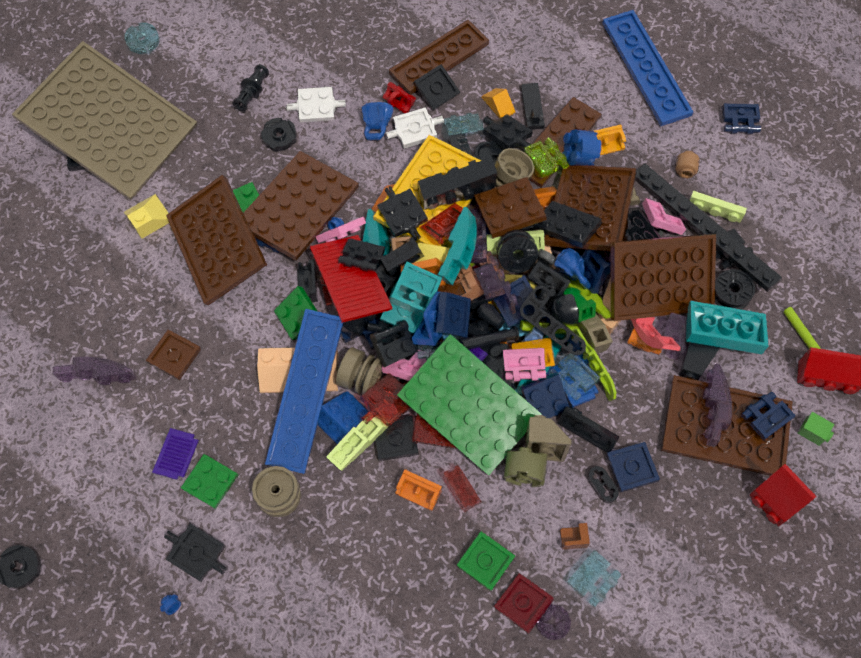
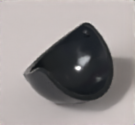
[550,294,579,326]

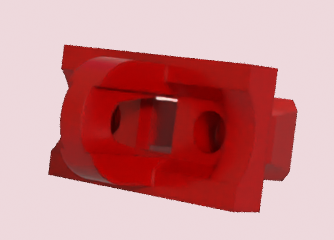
[382,82,416,113]

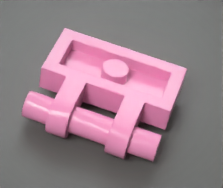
[503,348,546,382]

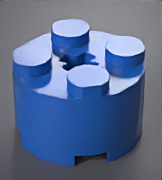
[562,129,601,166]

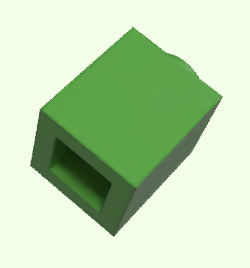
[797,412,834,446]

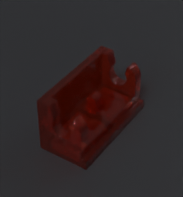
[443,465,482,513]

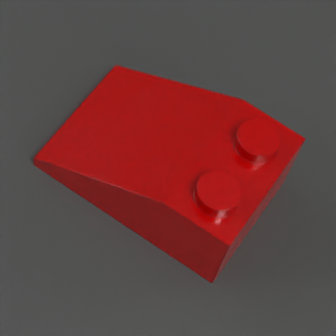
[749,464,817,527]

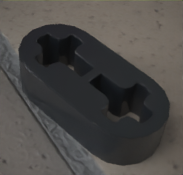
[588,466,619,504]

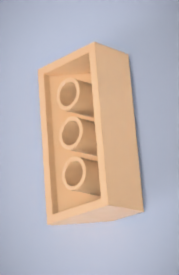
[257,348,339,393]

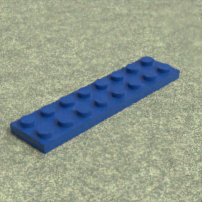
[602,10,693,126]
[265,309,344,474]

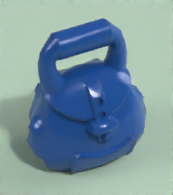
[362,102,393,140]
[554,248,591,289]

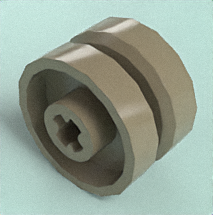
[252,466,301,517]

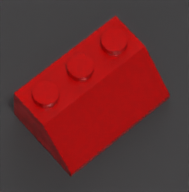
[797,347,861,394]

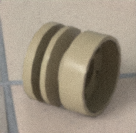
[494,148,534,188]
[336,347,382,397]

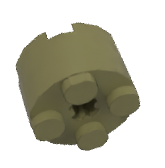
[504,447,547,487]

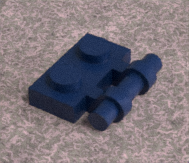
[722,103,761,134]
[741,391,796,441]

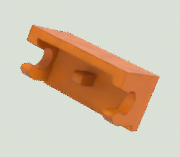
[395,469,442,511]

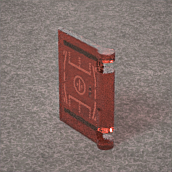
[420,203,477,245]

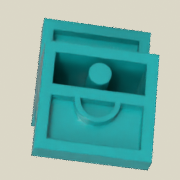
[379,262,442,335]

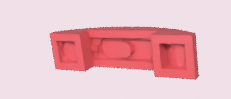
[631,317,681,351]

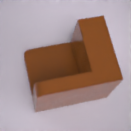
[560,523,590,550]

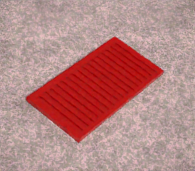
[310,235,392,323]

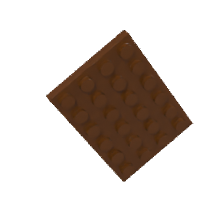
[243,151,359,261]
[544,164,636,251]
[166,175,267,306]
[611,234,716,321]
[661,375,793,476]

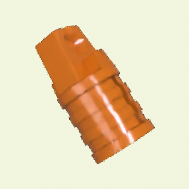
[627,328,662,355]

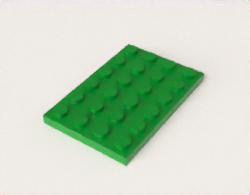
[397,334,541,476]

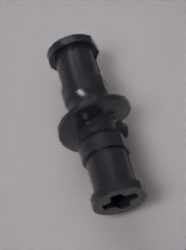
[232,64,269,112]

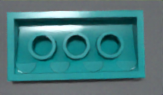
[686,301,769,355]

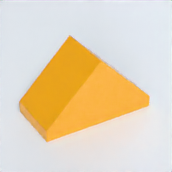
[481,88,516,119]

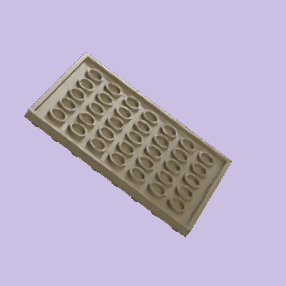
[12,41,197,200]

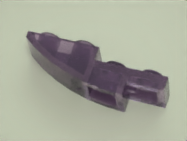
[467,203,487,263]
[53,357,137,385]
[703,363,732,447]

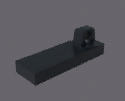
[521,83,545,130]
[557,406,620,453]

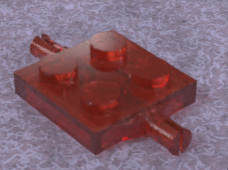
[360,373,411,427]

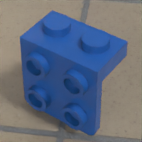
[412,292,442,346]

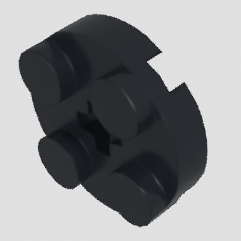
[261,118,297,152]
[0,545,41,589]

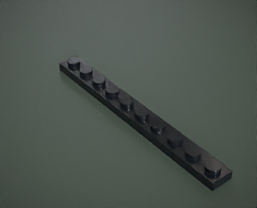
[635,164,782,292]

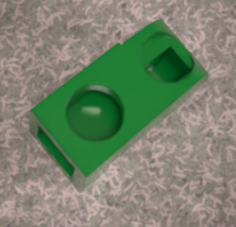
[564,287,596,323]

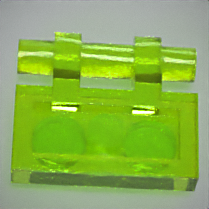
[525,138,569,178]

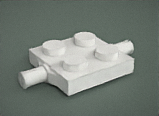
[287,87,346,122]
[386,108,444,149]

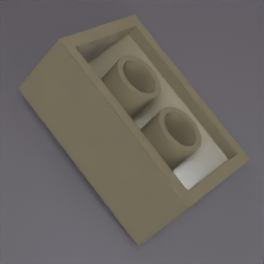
[525,415,571,462]

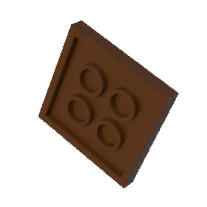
[474,177,547,239]

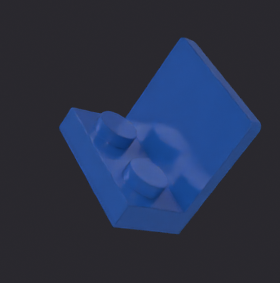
[318,391,371,444]

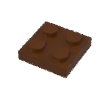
[146,330,201,381]

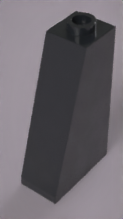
[679,342,720,380]

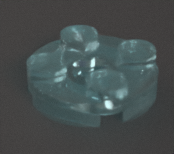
[124,23,160,54]

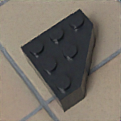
[623,207,661,241]

